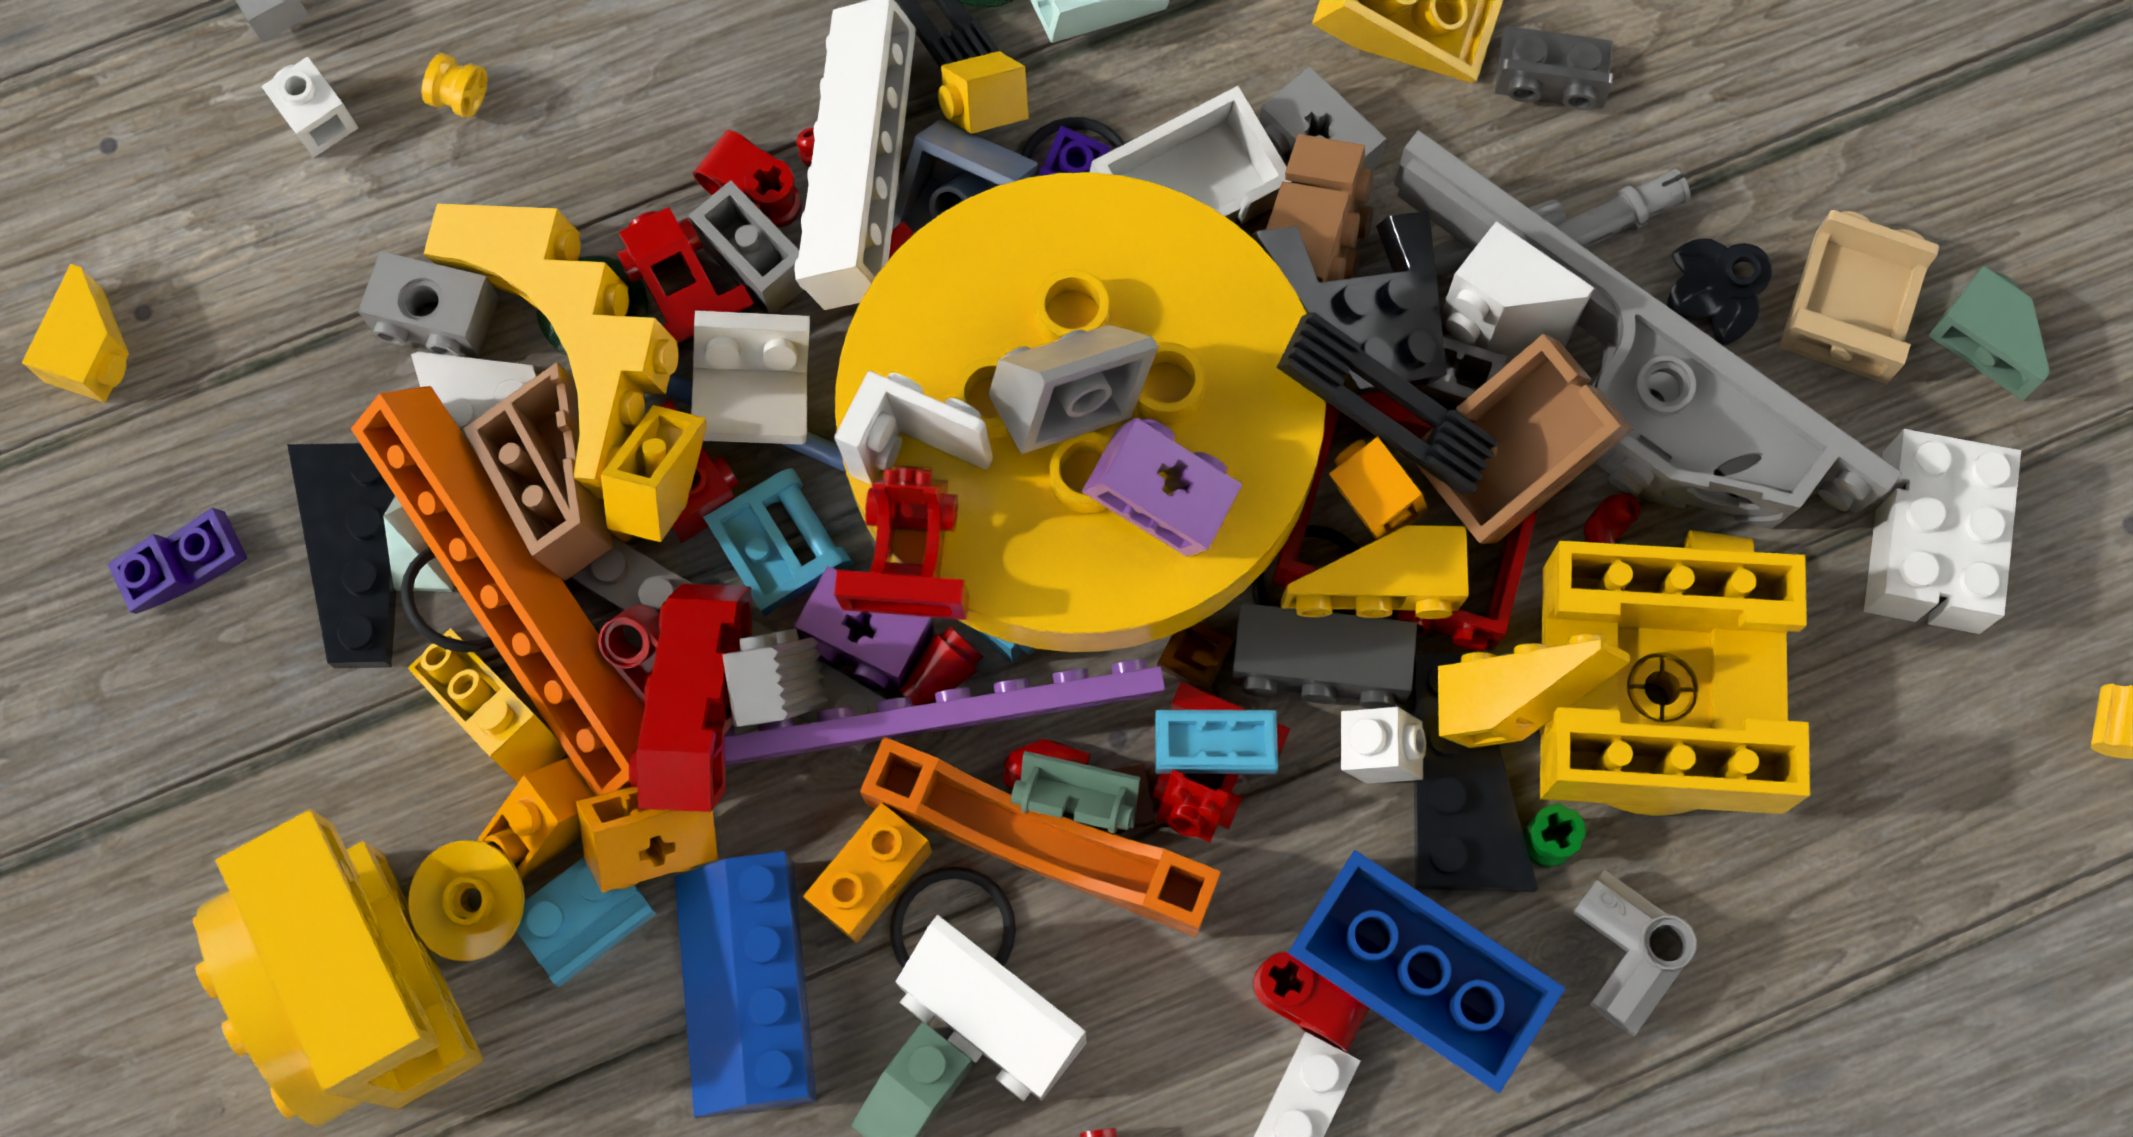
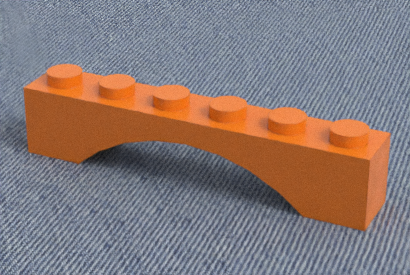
[860,737,1221,938]

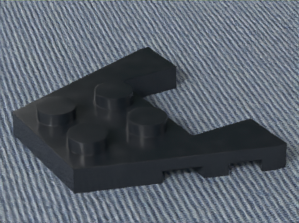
[1250,211,1447,396]

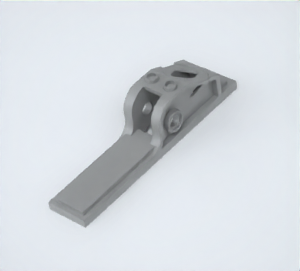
[1394,130,1902,529]

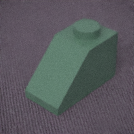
[1928,265,2050,401]
[851,1021,975,1137]

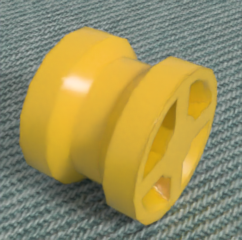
[422,53,488,119]

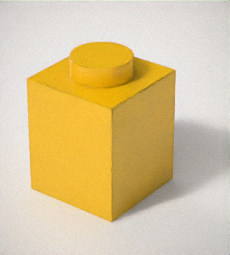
[938,51,1029,134]

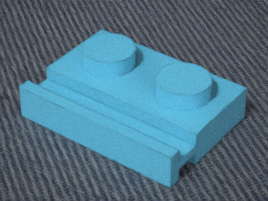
[516,857,657,987]

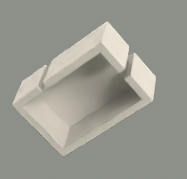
[1090,86,1294,225]
[1864,429,2021,634]

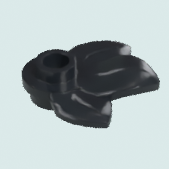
[1667,239,1772,346]

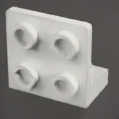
[691,311,810,445]
[834,371,993,485]

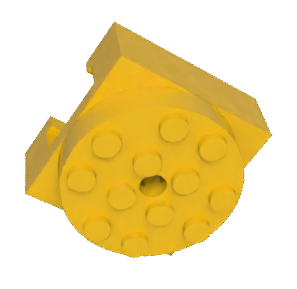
[1539,541,1810,816]
[193,809,484,1127]

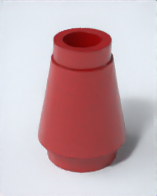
[899,625,984,706]

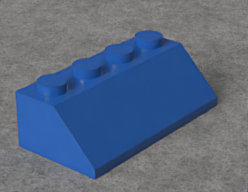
[1287,849,1566,1094]
[675,851,817,1118]

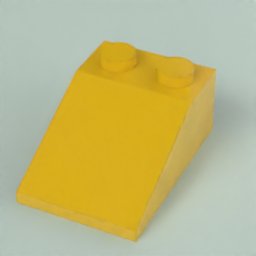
[1312,0,1503,83]

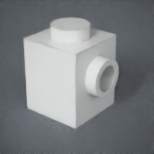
[261,56,359,158]
[1341,707,1426,784]

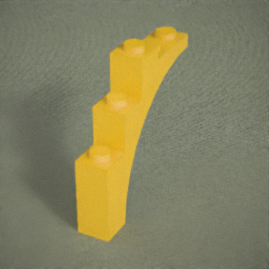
[423,204,679,499]

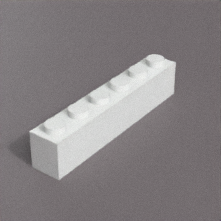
[795,0,916,310]

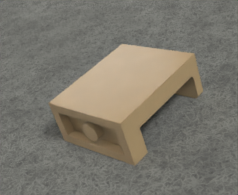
[1778,210,1940,385]

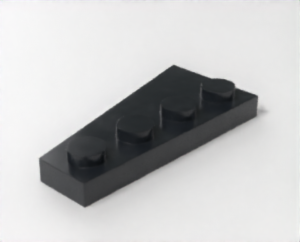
[287,443,397,668]
[1413,653,1538,892]

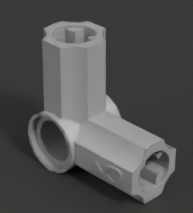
[1573,870,1697,1036]

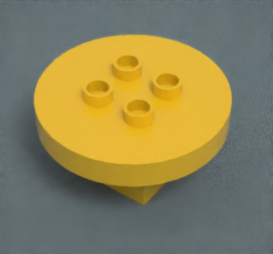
[835,172,1326,652]

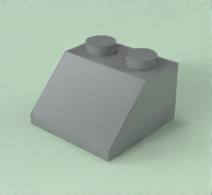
[988,325,1158,454]

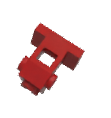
[617,207,754,344]
[834,466,969,620]
[1152,682,1291,843]

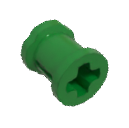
[1523,804,1586,868]

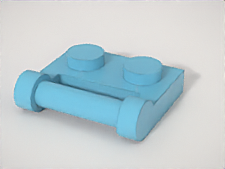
[703,468,852,616]

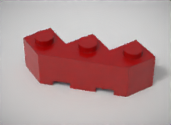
[629,583,752,812]

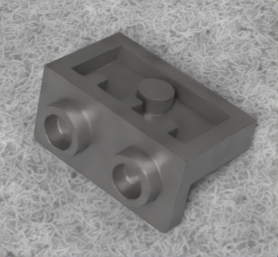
[1494,26,1613,110]

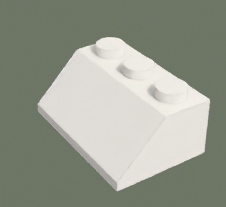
[1441,221,1594,367]
[896,915,1087,1102]

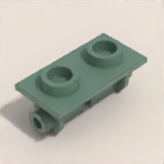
[1011,751,1141,834]

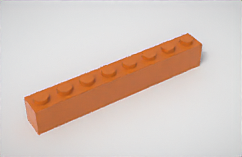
[351,386,645,796]

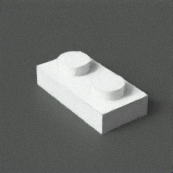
[1253,1032,1360,1137]

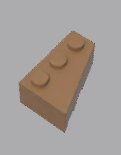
[463,362,613,581]

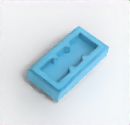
[1155,710,1278,774]

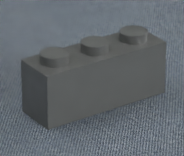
[1231,603,1417,709]

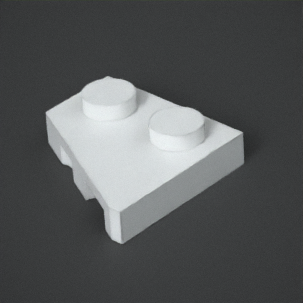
[411,352,538,447]

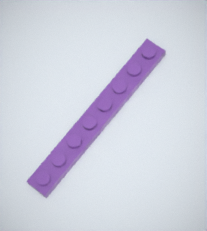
[725,659,1165,766]

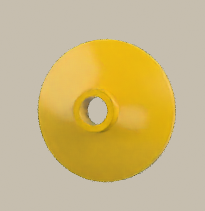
[408,840,525,961]

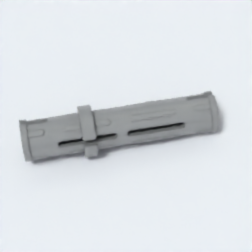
[1555,169,1691,249]

